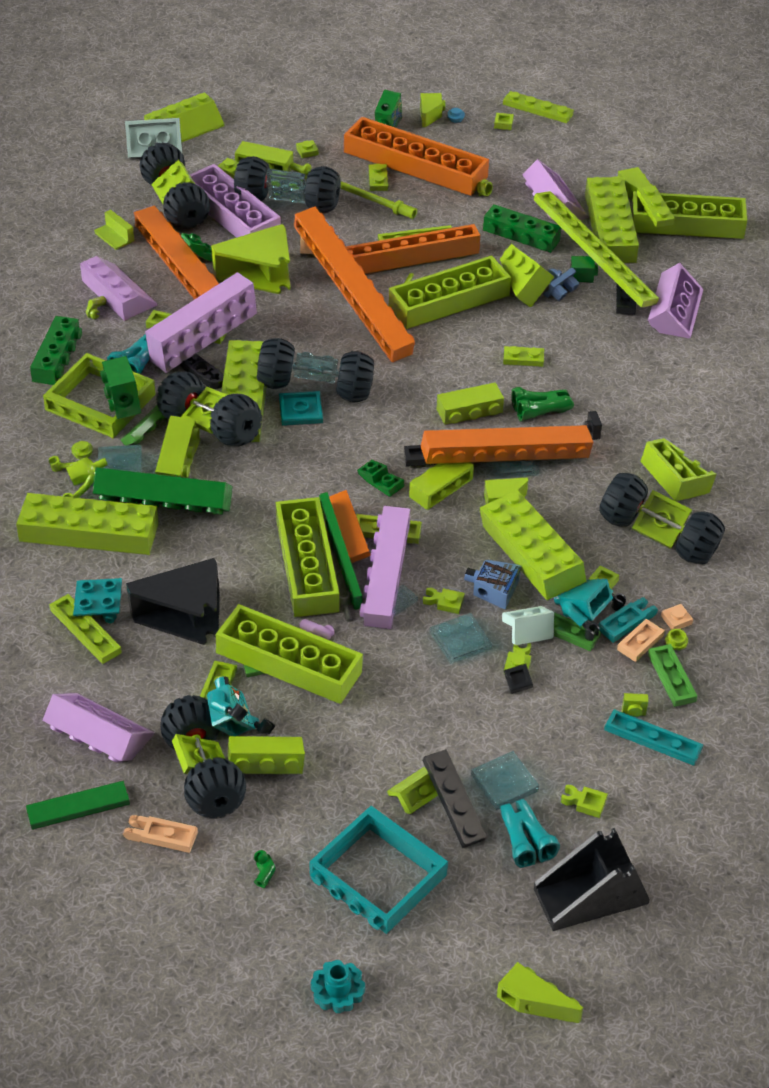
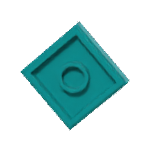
[279,391,323,426]

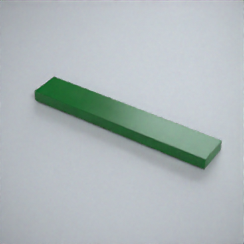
[319,492,363,610]

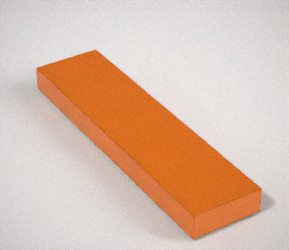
[329,490,371,563]

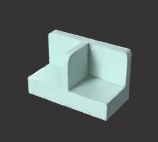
[502,606,554,645]

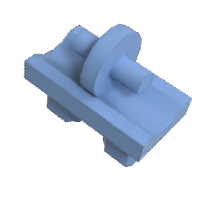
[543,268,579,301]

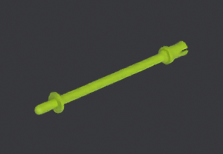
[290,163,417,220]

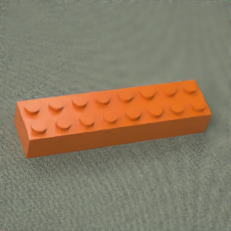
[344,117,489,196]

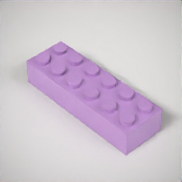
[190,164,281,238]
[145,272,257,373]

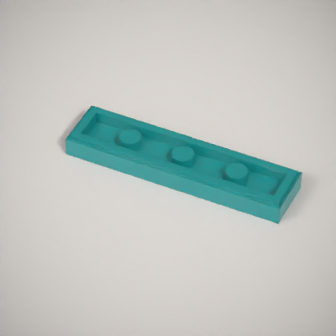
[604,709,703,766]

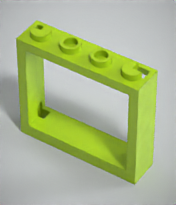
[43,353,156,438]

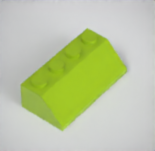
[144,92,225,143]

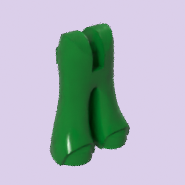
[511,387,574,422]

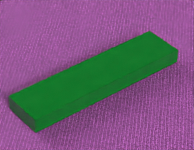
[26,780,130,830]

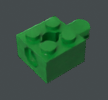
[100,356,142,419]

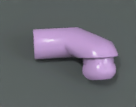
[300,619,334,640]

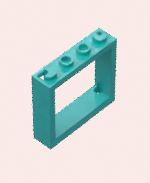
[309,806,448,934]

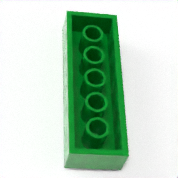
[92,467,233,515]

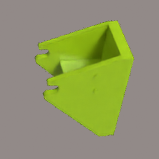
[211,224,291,294]

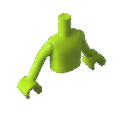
[48,456,108,498]

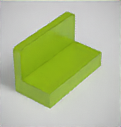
[94,209,134,250]
[387,767,438,814]

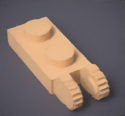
[123,815,198,853]

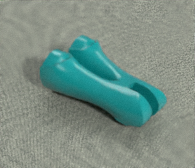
[107,334,150,374]
[500,799,560,868]

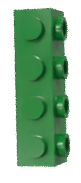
[483,204,562,253]
[30,316,82,385]

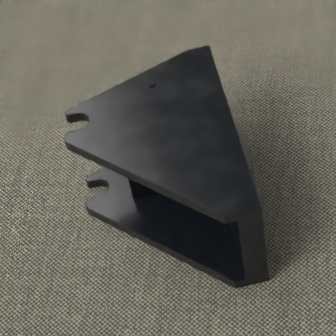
[126,558,220,645]
[534,828,650,931]

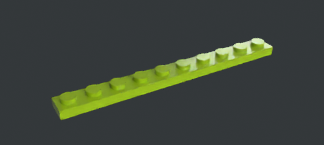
[533,191,659,308]

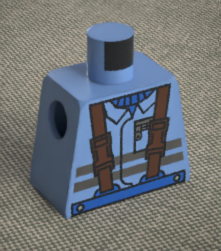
[464,560,521,609]

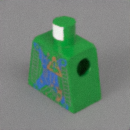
[375,90,402,128]

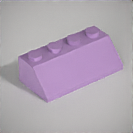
[523,159,589,222]
[80,256,157,320]
[648,263,703,338]
[42,693,155,763]

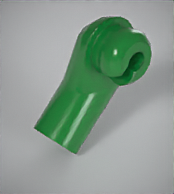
[254,850,276,888]

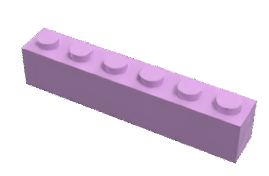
[360,506,410,629]

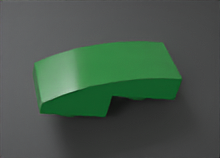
[181,233,213,262]
[357,460,405,497]

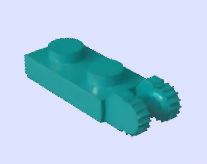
[598,597,658,643]

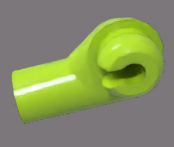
[86,296,106,319]

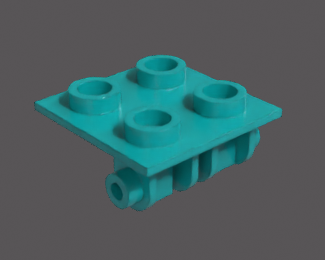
[73,578,122,623]

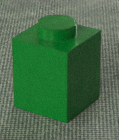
[570,256,598,283]

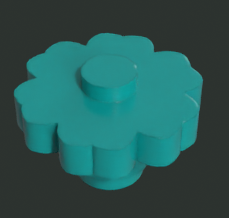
[311,960,365,1013]

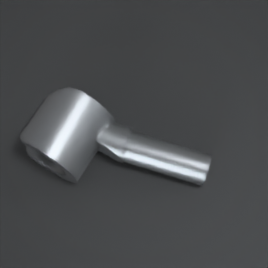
[339,591,352,622]

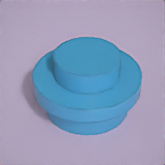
[447,108,465,123]

